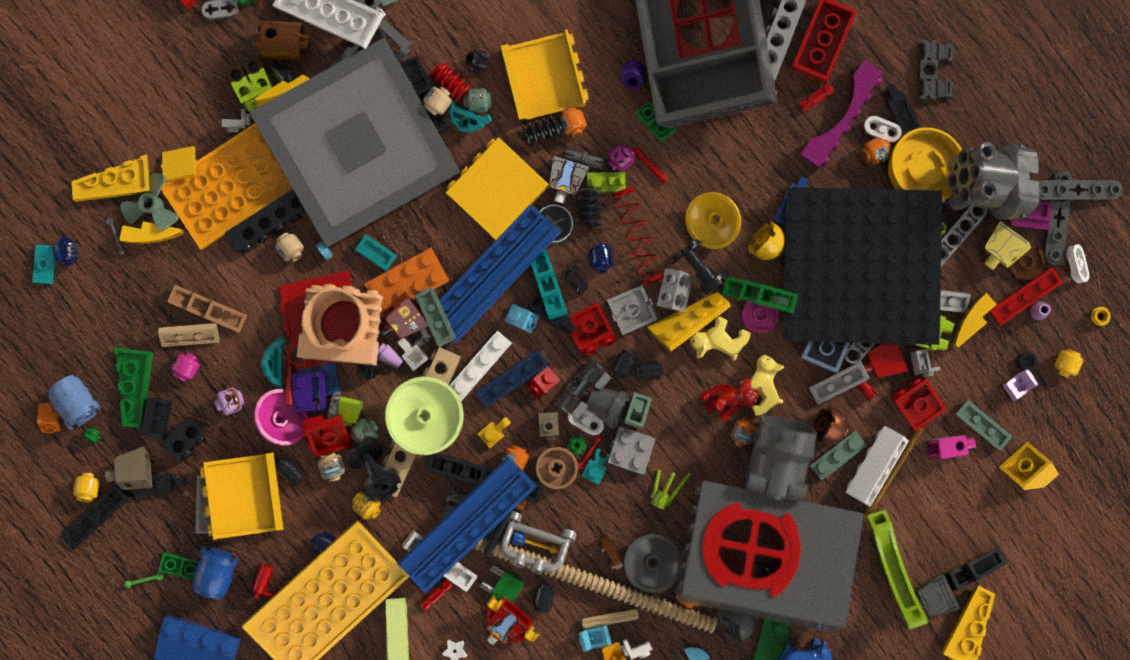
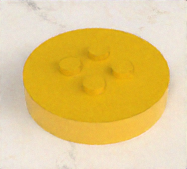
[888,127,962,202]

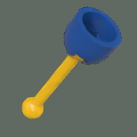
[511,530,557,553]

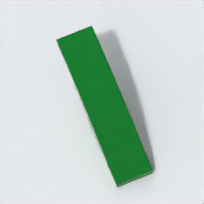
[722,277,799,313]

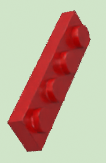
[989,267,1064,326]

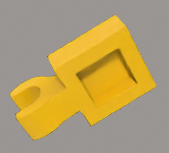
[478,417,511,448]

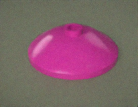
[254,389,310,446]

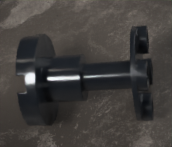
[672,239,730,299]
[346,438,401,501]

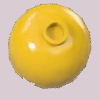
[749,222,786,261]

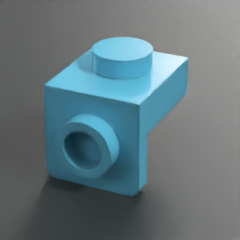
[504,304,539,333]
[579,625,612,651]

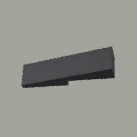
[61,483,134,550]

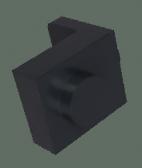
[565,263,589,293]

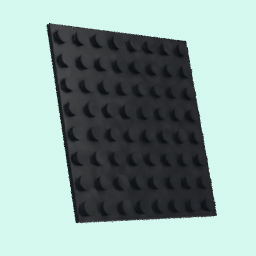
[783,187,942,345]

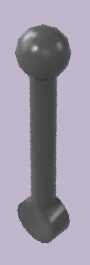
[106,218,125,255]

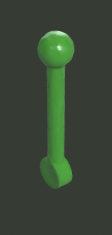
[124,572,164,588]

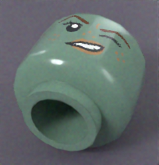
[463,88,491,114]
[350,419,379,446]

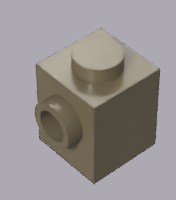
[538,412,559,440]

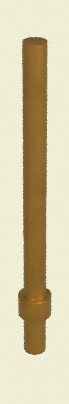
[862,427,925,526]

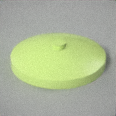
[385,377,464,455]

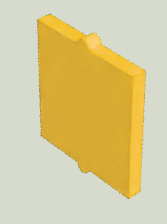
[161,146,197,181]

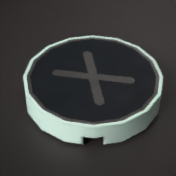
[540,205,573,243]

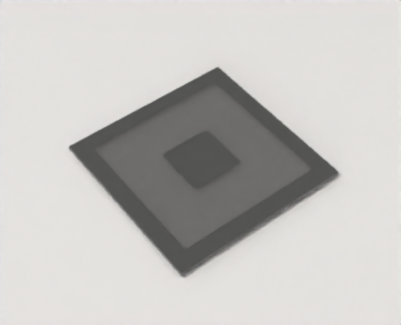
[249,37,460,247]

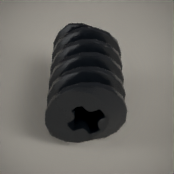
[521,113,563,147]
[578,186,602,227]

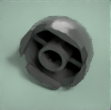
[717,610,754,643]

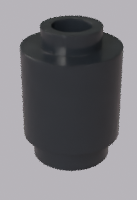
[612,349,637,379]
[636,360,664,381]
[276,458,304,486]
[533,584,555,613]

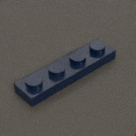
[475,350,549,408]

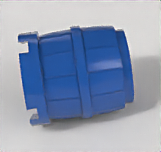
[192,547,239,599]

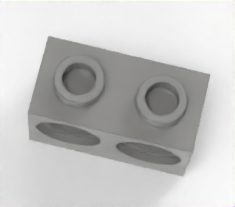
[657,268,694,313]

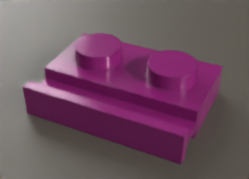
[1009,201,1052,231]

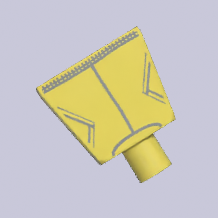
[984,221,1031,270]

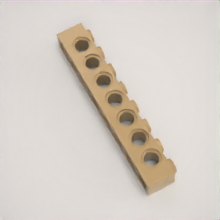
[382,347,461,497]

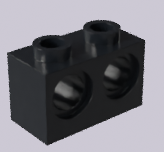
[161,416,207,461]

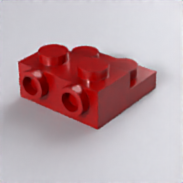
[570,302,616,356]
[891,377,947,432]
[301,415,352,457]

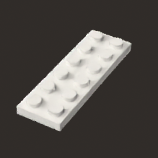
[272,0,384,49]

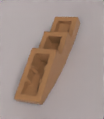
[167,284,247,333]

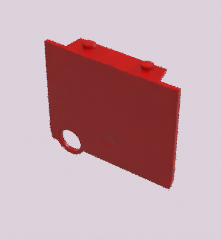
[279,270,360,370]

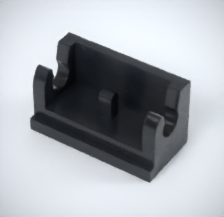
[140,397,172,439]

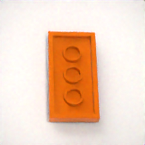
[364,248,450,318]

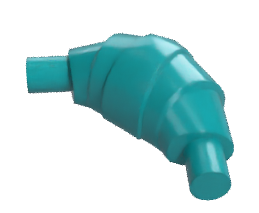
[448,99,492,133]
[260,337,285,389]

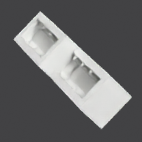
[402,530,478,592]

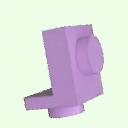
[1002,369,1038,401]

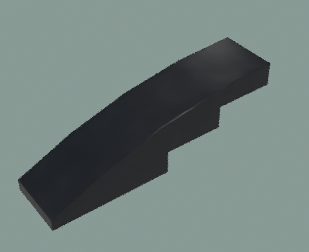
[400,56,451,133]

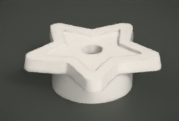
[442,640,467,660]

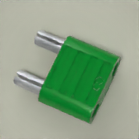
[480,565,525,603]

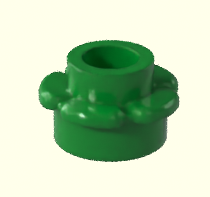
[82,427,101,444]
[567,436,586,455]

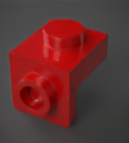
[526,366,560,399]

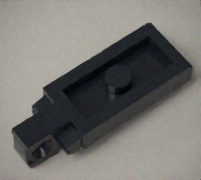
[886,84,921,136]
[527,292,576,335]
[133,473,187,497]

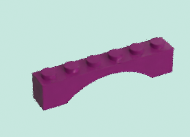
[799,60,883,169]

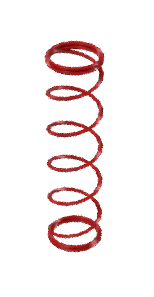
[612,187,663,285]

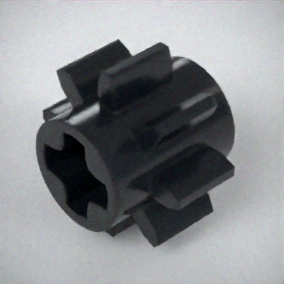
[465,49,489,74]
[357,361,380,380]

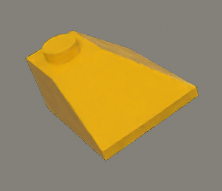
[999,442,1059,490]

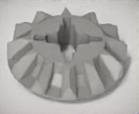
[328,391,342,419]

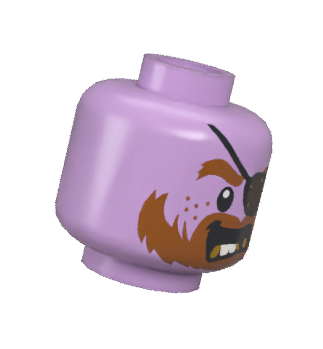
[214,387,244,415]

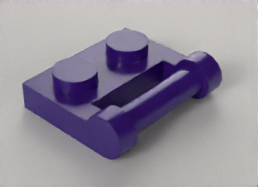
[292,371,328,412]

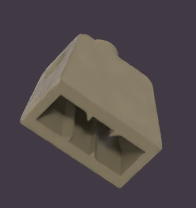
[105,447,152,490]

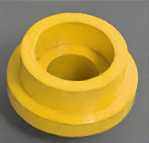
[1091,307,1111,326]

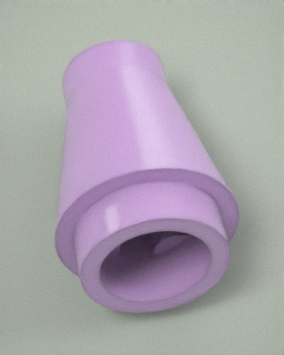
[1030,301,1051,320]
[377,343,403,369]

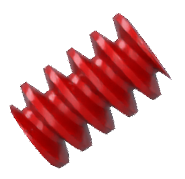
[429,62,471,103]

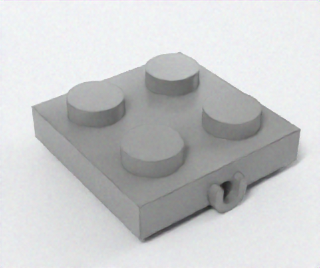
[607,285,657,335]
[607,426,656,475]

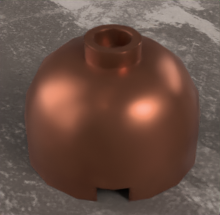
[813,406,848,445]

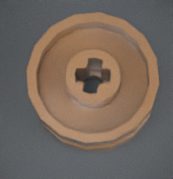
[536,447,578,489]

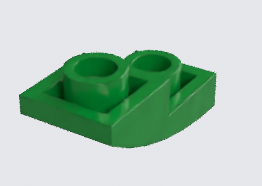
[635,101,675,144]
[158,552,198,580]

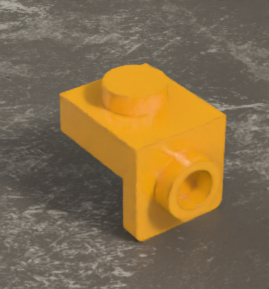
[601,642,626,660]

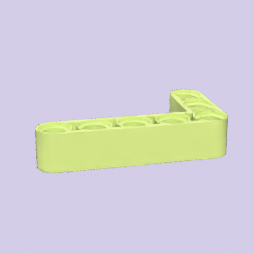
[386,598,409,660]

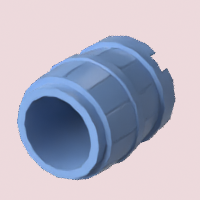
[48,375,101,430]

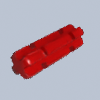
[799,83,834,112]
[420,579,453,611]

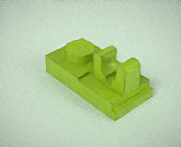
[587,172,626,192]

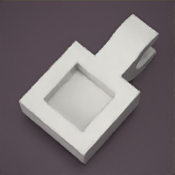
[398,337,429,371]

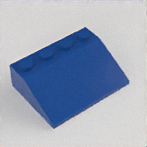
[154,615,243,660]

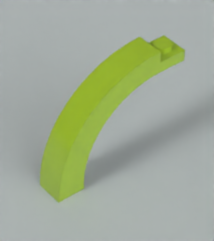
[867,510,928,630]

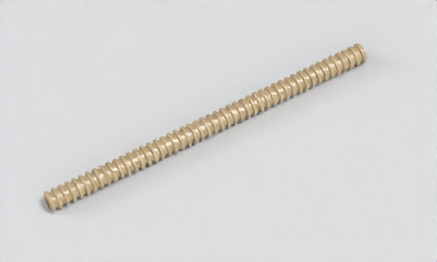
[472,536,717,634]

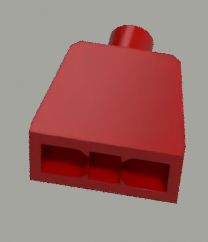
[862,344,908,378]

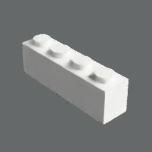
[846,426,909,507]

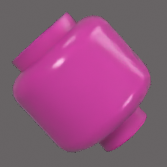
[171,352,200,382]

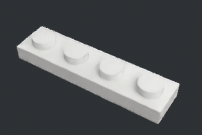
[449,331,512,401]

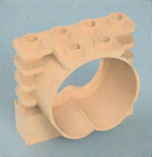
[297,284,383,365]

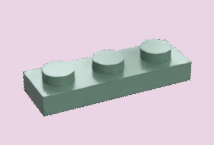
[415,287,457,347]
[955,400,1013,451]
[809,430,867,481]

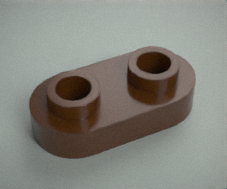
[598,535,625,572]

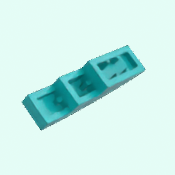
[531,249,568,320]

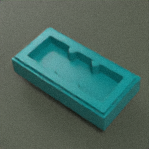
[355,234,397,272]
[32,245,56,284]

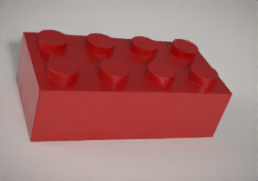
[790,0,857,84]

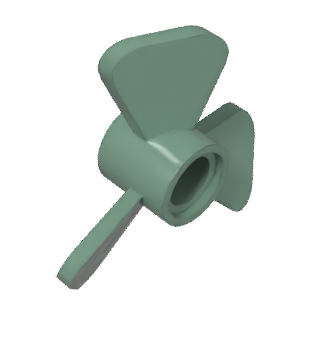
[120,173,178,230]

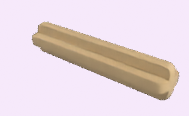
[582,609,639,629]

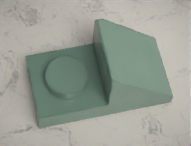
[624,392,652,429]

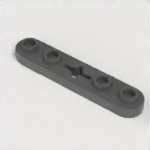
[1044,170,1073,265]
[1039,180,1122,200]

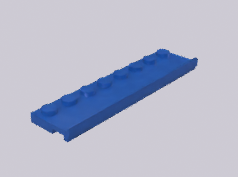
[439,204,561,344]
[398,456,537,593]

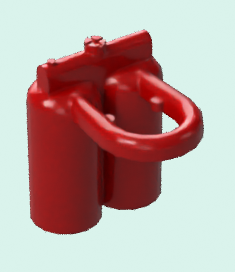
[251,562,276,599]

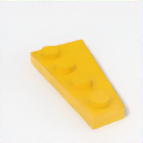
[72,155,150,202]
[647,292,731,351]
[941,584,995,660]

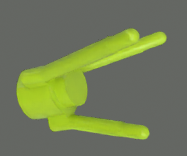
[650,469,691,510]

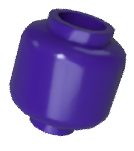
[621,60,646,89]

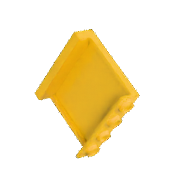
[501,29,589,122]
[446,137,549,241]
[200,453,283,540]

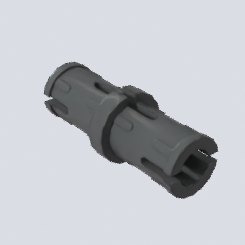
[565,149,604,170]

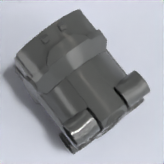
[948,143,1040,221]
[742,415,817,502]

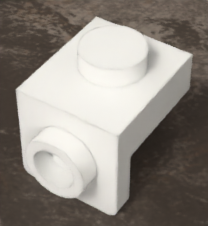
[621,639,652,660]

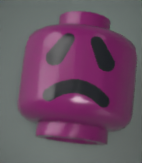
[607,144,636,172]

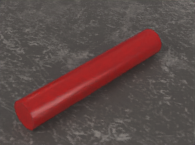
[633,147,669,184]
[286,362,294,407]

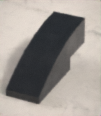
[943,547,1007,591]

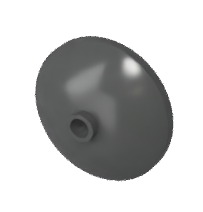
[624,534,682,593]

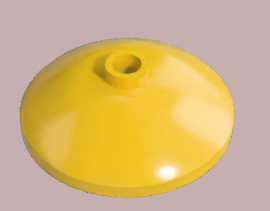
[686,192,741,249]

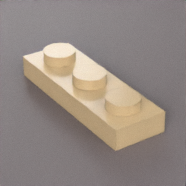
[158,323,220,347]

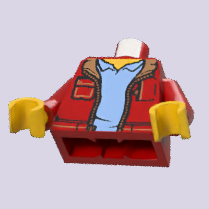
[486,595,540,645]

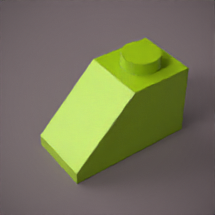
[338,397,363,427]

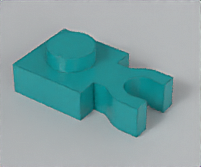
[582,448,609,485]

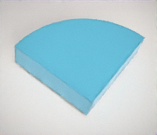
[684,647,710,660]

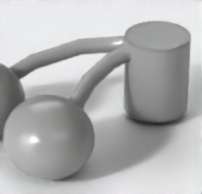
[414,327,431,347]

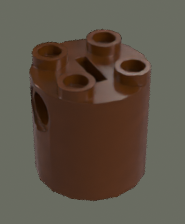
[256,20,310,61]

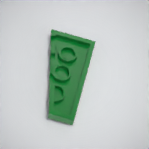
[114,348,153,428]
[753,618,788,660]

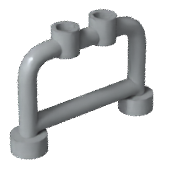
[501,511,577,574]

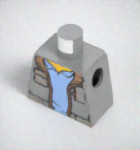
[549,156,589,204]

